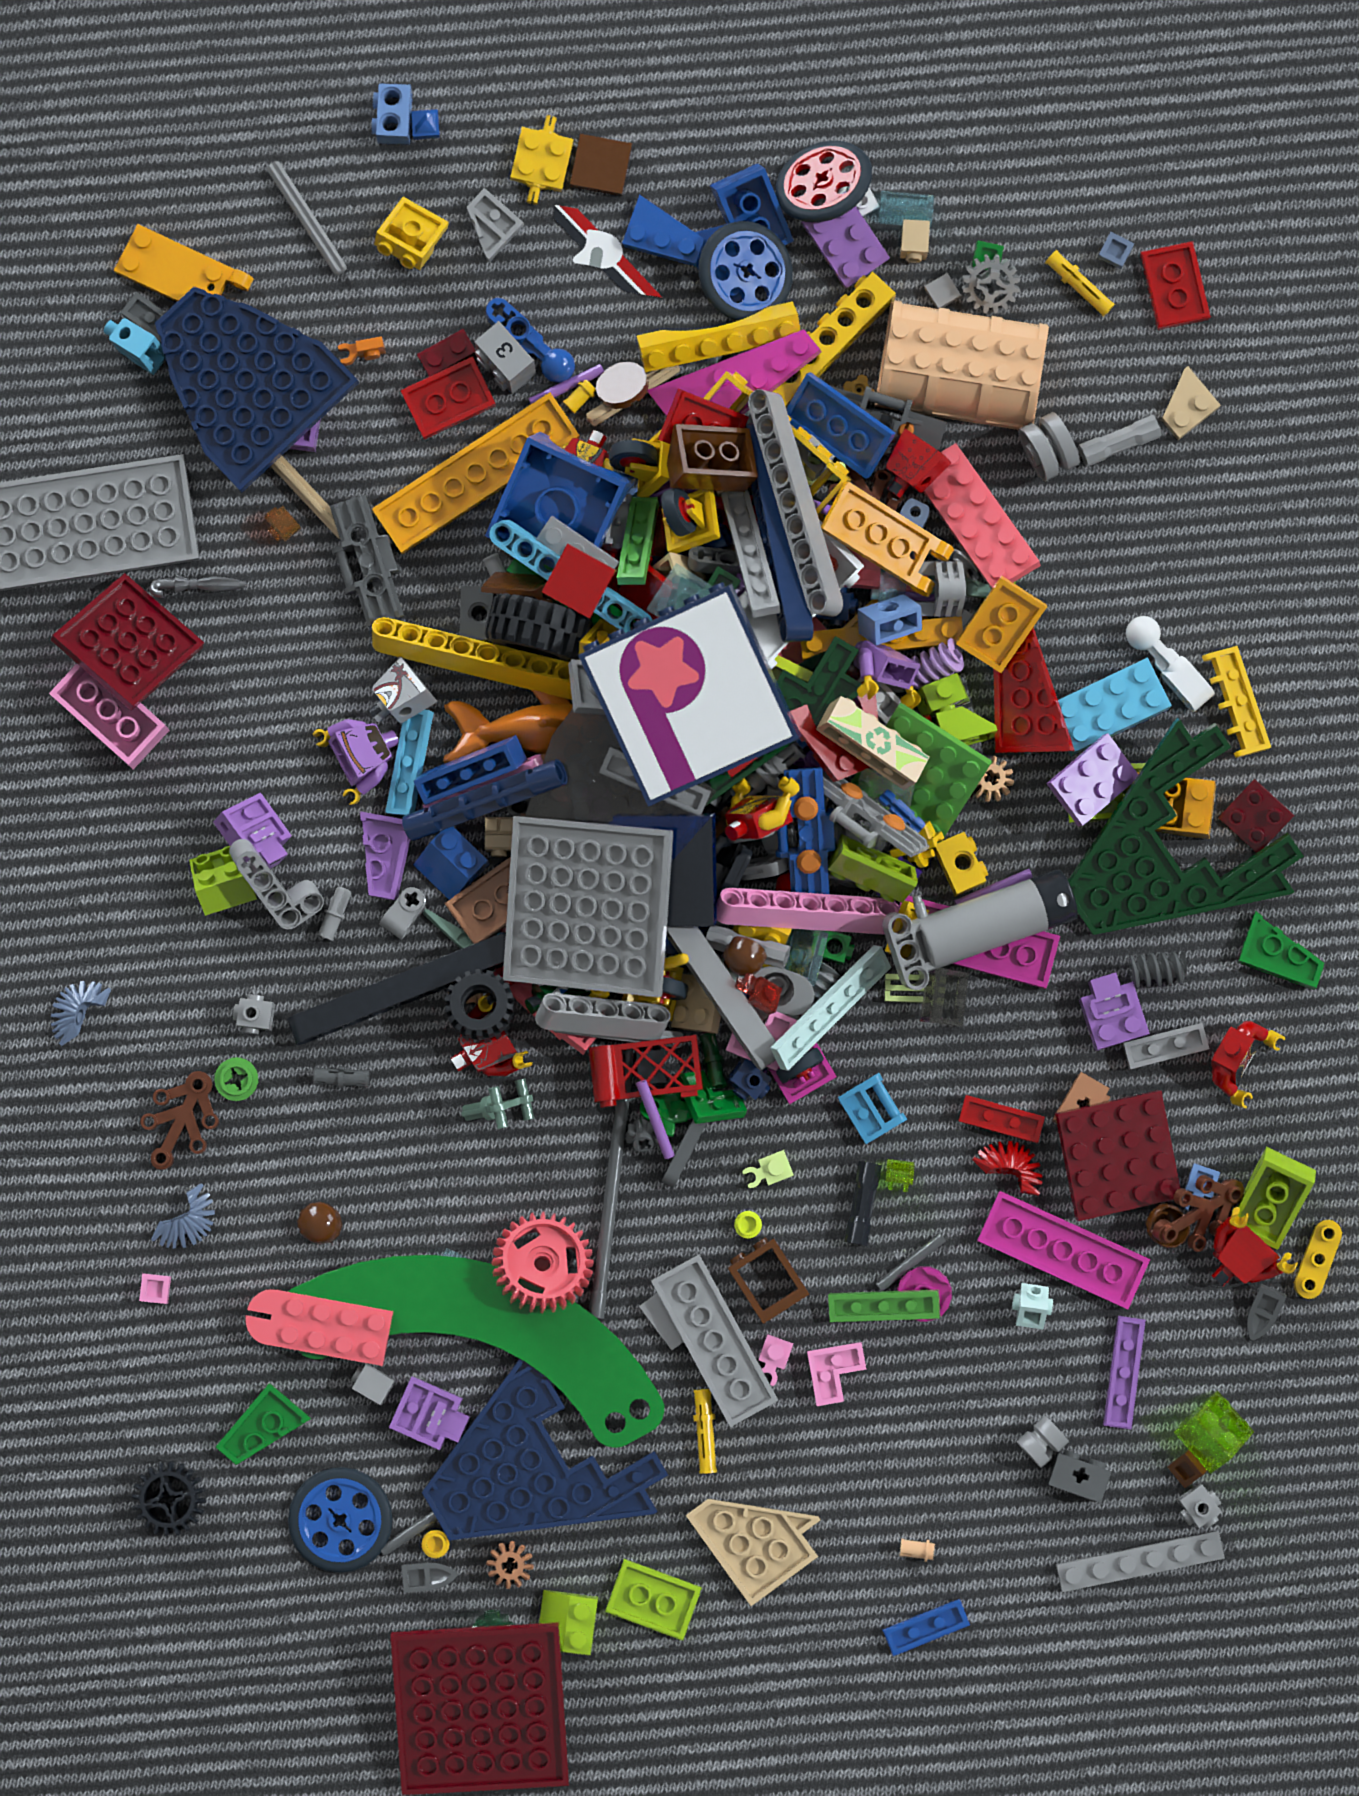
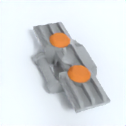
[823,772,930,857]

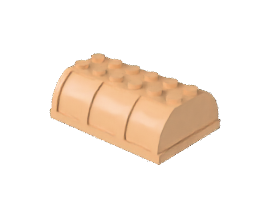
[874,300,1049,430]

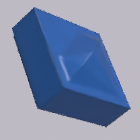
[411,109,440,140]

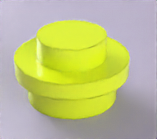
[734,1211,762,1239]

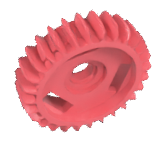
[492,1212,594,1314]

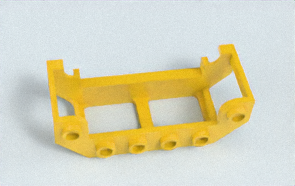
[704,371,851,515]

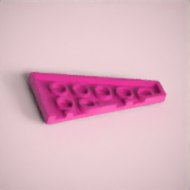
[647,329,821,416]

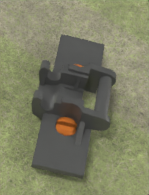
[829,385,947,456]

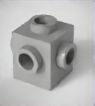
[233,994,275,1034]
[1177,1483,1221,1529]

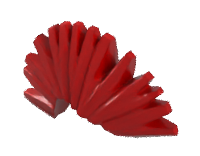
[972,1141,1042,1196]

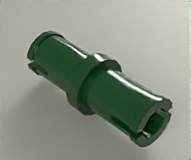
[699,1033,727,1090]

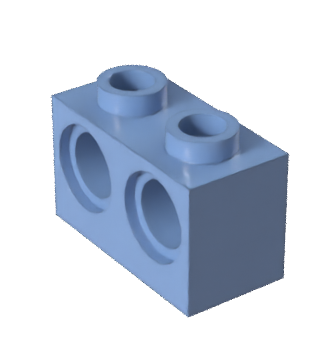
[372,84,412,145]

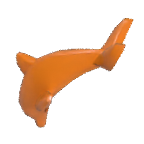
[443,690,610,765]

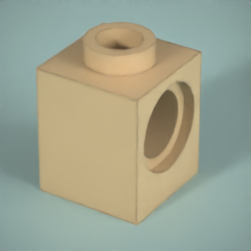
[900,219,930,263]

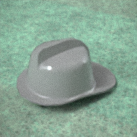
[749,966,814,1016]

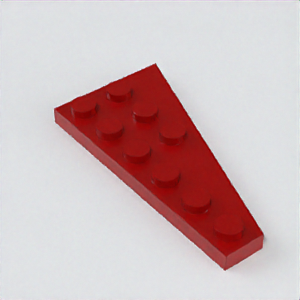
[993,627,1075,753]

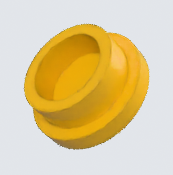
[422,1530,449,1558]

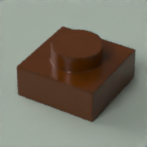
[1167,1449,1207,1488]

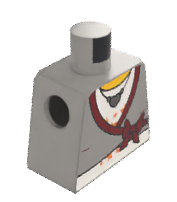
[368,657,437,723]

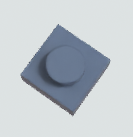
[1098,232,1134,269]

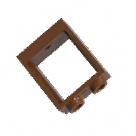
[727,1237,809,1324]

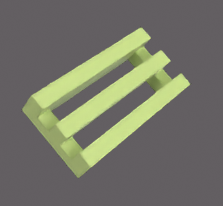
[884,974,940,1003]

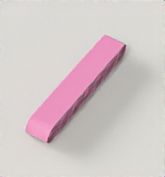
[714,888,900,934]

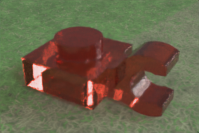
[735,973,782,1015]

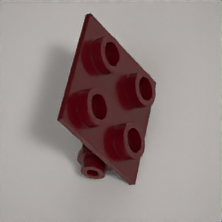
[1218,779,1295,853]

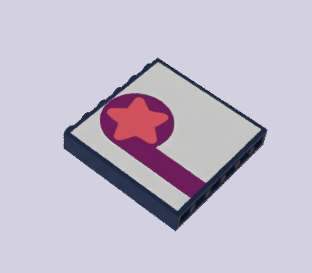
[578,582,802,807]

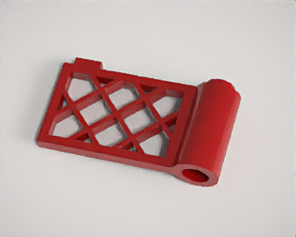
[588,1035,703,1108]

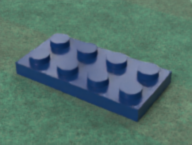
[786,372,896,479]

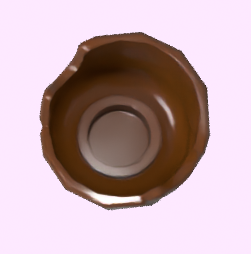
[723,936,767,977]
[297,1202,342,1245]
[1146,1203,1190,1248]

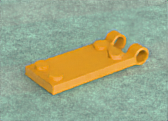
[114,224,254,302]
[821,481,954,597]

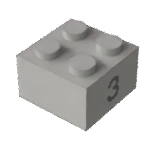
[474,321,536,394]

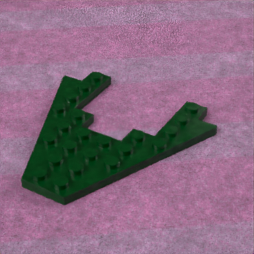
[1068,718,1304,935]

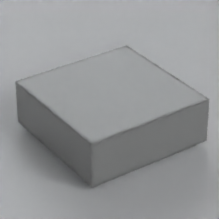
[924,273,961,309]

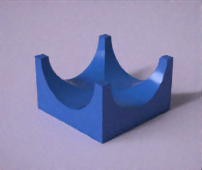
[485,432,637,569]

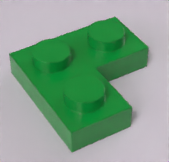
[677,1070,747,1124]

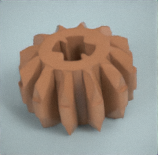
[487,1541,534,1589]

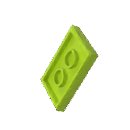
[605,1559,702,1640]

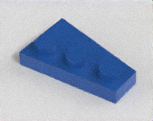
[622,195,706,267]

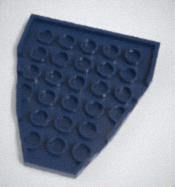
[155,287,360,492]

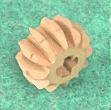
[975,756,1014,802]

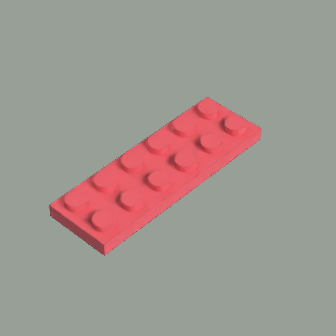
[923,443,1041,590]

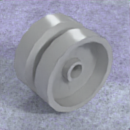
[1018,412,1080,482]

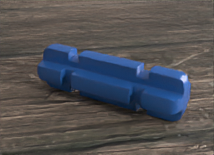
[878,789,925,833]

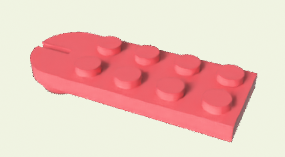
[246,1290,394,1366]

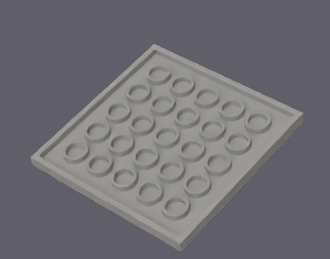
[503,816,673,997]

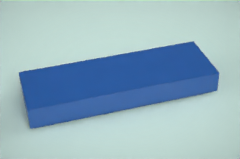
[882,1599,970,1656]

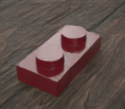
[417,329,476,377]

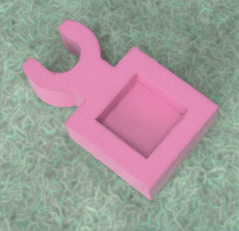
[758,1334,793,1386]

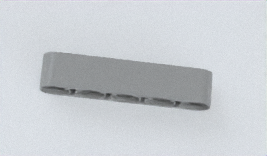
[535,993,670,1040]

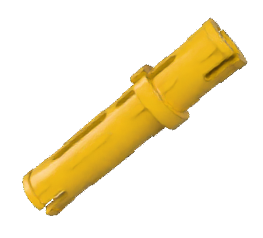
[1045,250,1115,317]
[693,1389,717,1474]

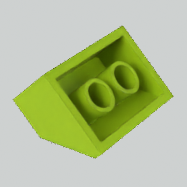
[828,834,918,903]

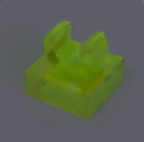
[885,1159,914,1192]

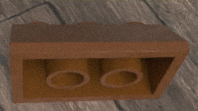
[667,424,758,492]

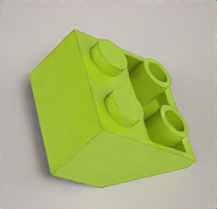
[189,846,257,916]

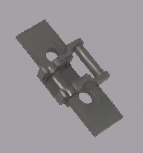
[330,495,404,627]

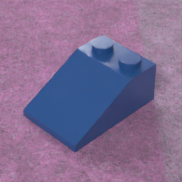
[710,163,794,255]

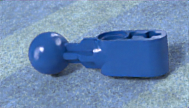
[486,298,575,383]

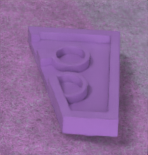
[360,811,410,901]

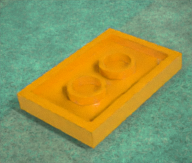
[956,575,1047,673]

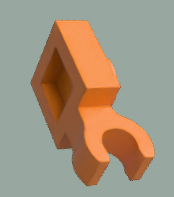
[338,336,386,366]

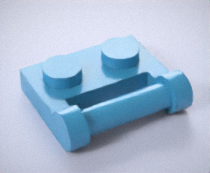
[837,1073,908,1145]

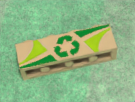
[816,696,929,790]

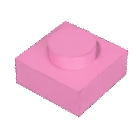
[139,1274,171,1304]

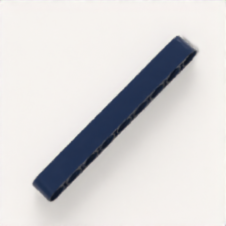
[745,423,813,642]

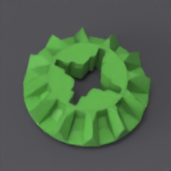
[215,1057,259,1101]

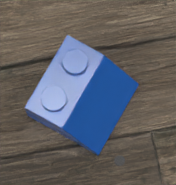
[413,827,490,900]

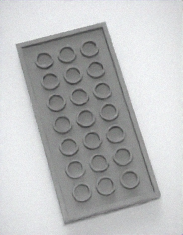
[0,454,200,591]

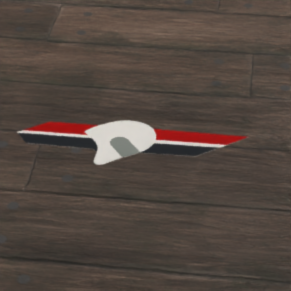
[553,205,663,298]

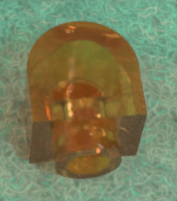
[264,506,301,542]

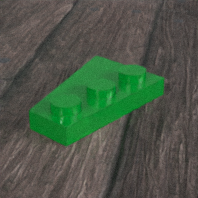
[1237,911,1325,990]
[216,1383,312,1465]

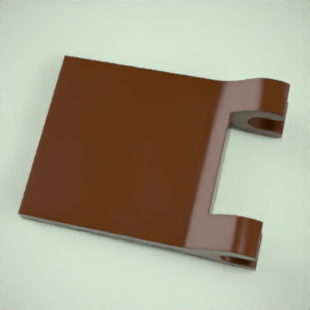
[481,572,555,603]

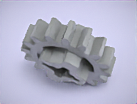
[962,254,1020,313]

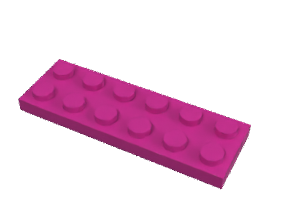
[899,896,1060,989]
[977,1191,1150,1310]

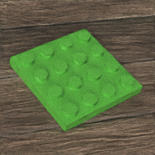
[851,702,993,843]

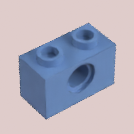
[858,594,922,645]

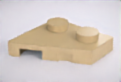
[1162,366,1221,440]

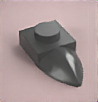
[1247,1284,1287,1341]
[401,1562,458,1593]

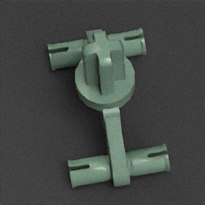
[461,1078,535,1129]

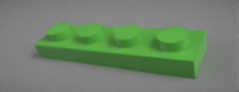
[617,497,659,585]
[828,1289,940,1322]

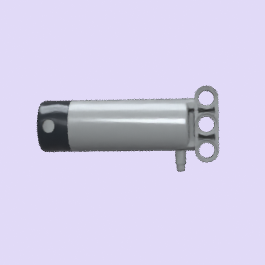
[882,869,1078,990]

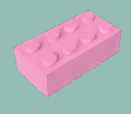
[49,664,170,770]

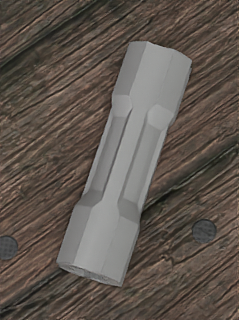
[1078,415,1162,467]
[706,925,790,969]

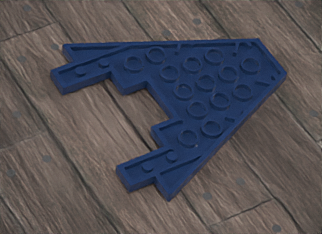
[422,1359,668,1541]

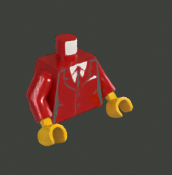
[451,993,532,1077]

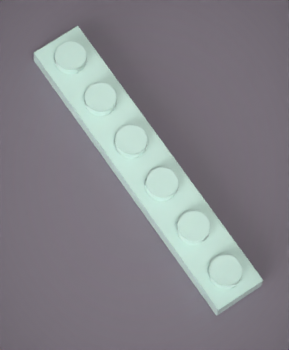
[770,945,891,1071]

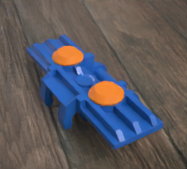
[776,767,836,894]

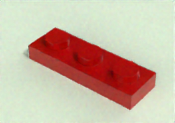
[958,1095,1045,1144]

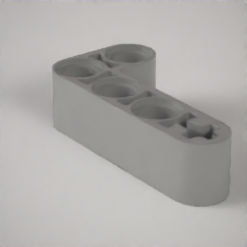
[229,839,324,929]

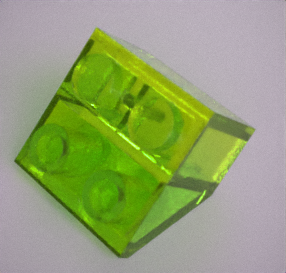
[1174,1390,1254,1474]

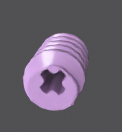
[911,638,964,690]

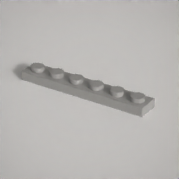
[721,489,780,618]
[1056,1531,1225,1592]

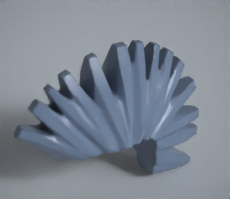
[51,981,111,1046]
[151,1183,215,1248]

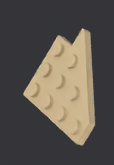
[686,1499,820,1606]

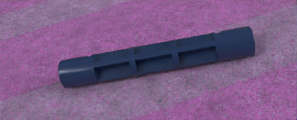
[402,759,568,841]

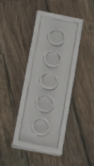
[651,1255,779,1427]

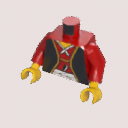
[1212,1021,1285,1108]

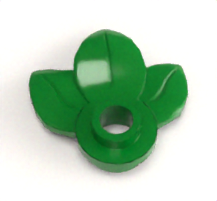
[640,1087,693,1136]

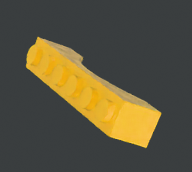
[637,302,801,372]

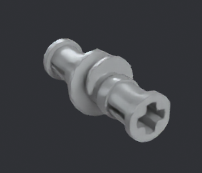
[729,741,807,798]

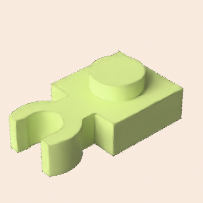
[742,1150,794,1188]

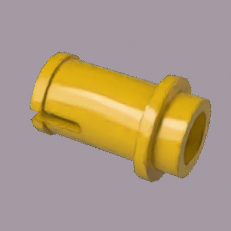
[563,379,596,414]

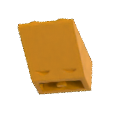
[1132,772,1216,839]

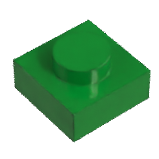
[971,240,1004,270]

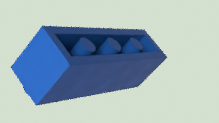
[413,735,528,805]

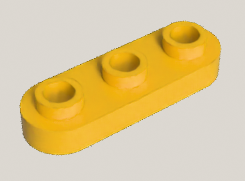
[1294,1220,1342,1299]

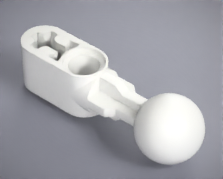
[1126,616,1215,712]

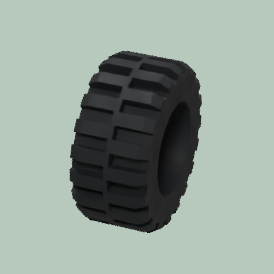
[484,593,593,662]

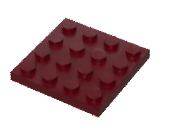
[51,573,204,711]
[1055,1090,1180,1221]

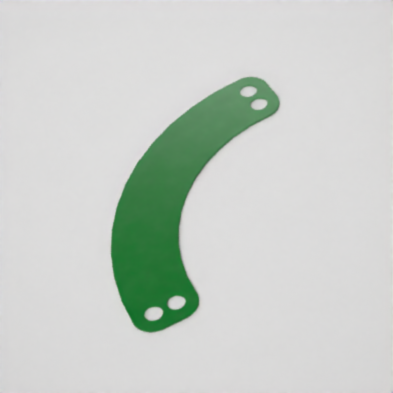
[288,1255,664,1448]

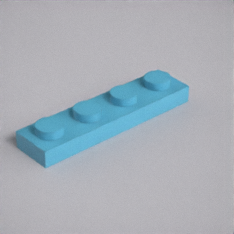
[385,710,434,816]

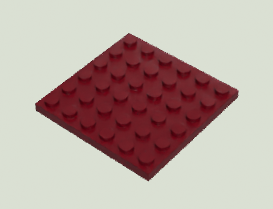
[390,1622,569,1795]

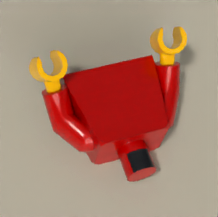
[1211,1207,1298,1287]

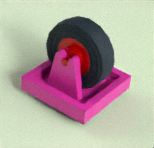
[768,1042,837,1105]

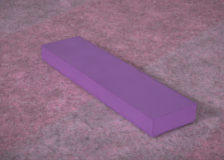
[1103,1316,1146,1429]

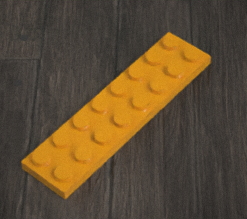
[372,392,580,554]

